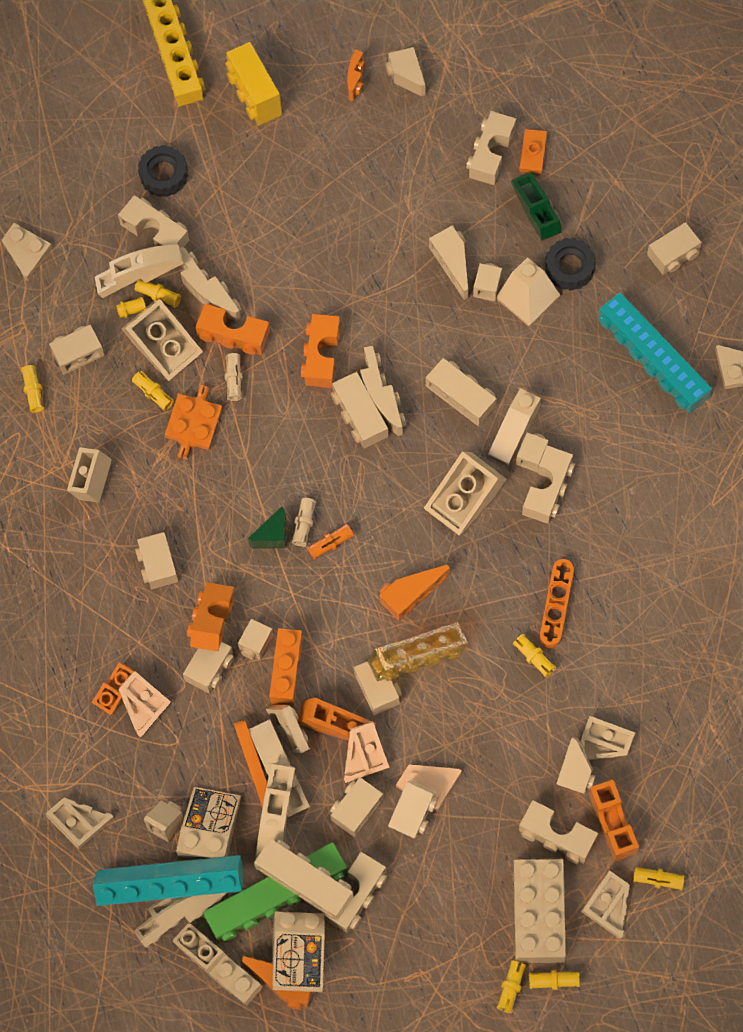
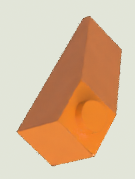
[379,564,450,622]
[297,698,377,741]
[242,956,312,1010]

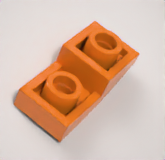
[348,49,366,102]
[92,662,141,715]

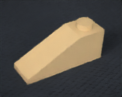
[429,226,468,300]
[488,388,541,465]

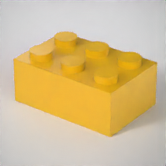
[225,42,282,126]

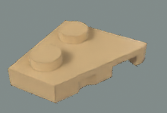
[2,223,52,281]
[715,345,743,389]
[266,705,309,753]
[580,716,635,760]
[46,798,113,850]
[581,870,629,939]

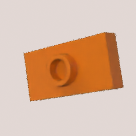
[519,129,547,174]

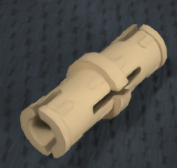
[225,353,243,401]
[292,498,316,547]

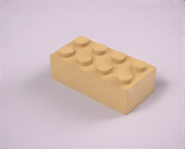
[513,859,566,963]

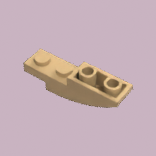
[95,244,184,298]
[180,246,242,322]
[360,346,406,436]
[248,720,310,817]
[255,763,295,860]
[134,893,226,947]
[172,923,263,1006]

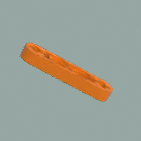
[540,559,574,649]
[233,719,267,808]

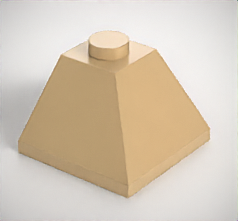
[496,257,560,327]

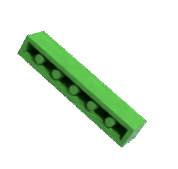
[203,842,347,943]

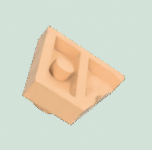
[118,671,170,737]
[344,721,389,783]
[396,765,462,811]

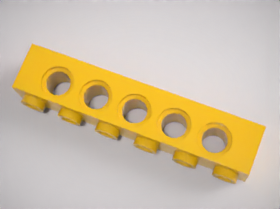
[143,0,205,107]

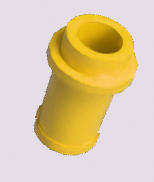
[116,297,146,319]

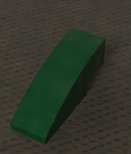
[511,172,562,241]

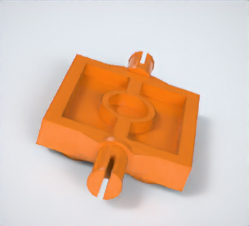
[165,385,222,460]

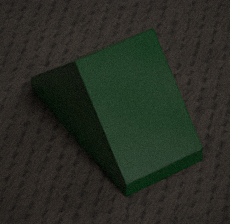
[248,506,286,549]

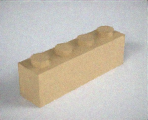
[254,839,353,921]

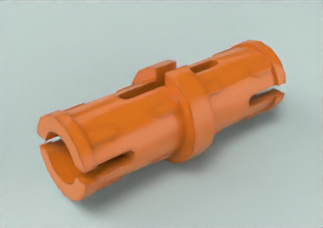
[306,524,354,560]

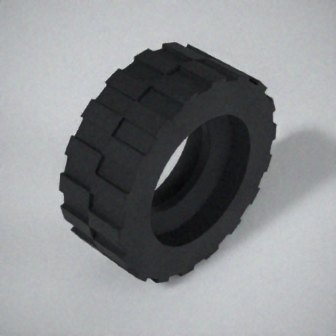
[138,145,188,197]
[545,238,596,291]

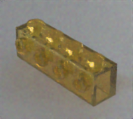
[367,622,468,682]

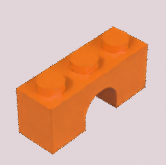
[196,303,270,355]
[301,314,340,388]
[187,582,234,652]
[269,628,303,707]
[589,780,639,862]

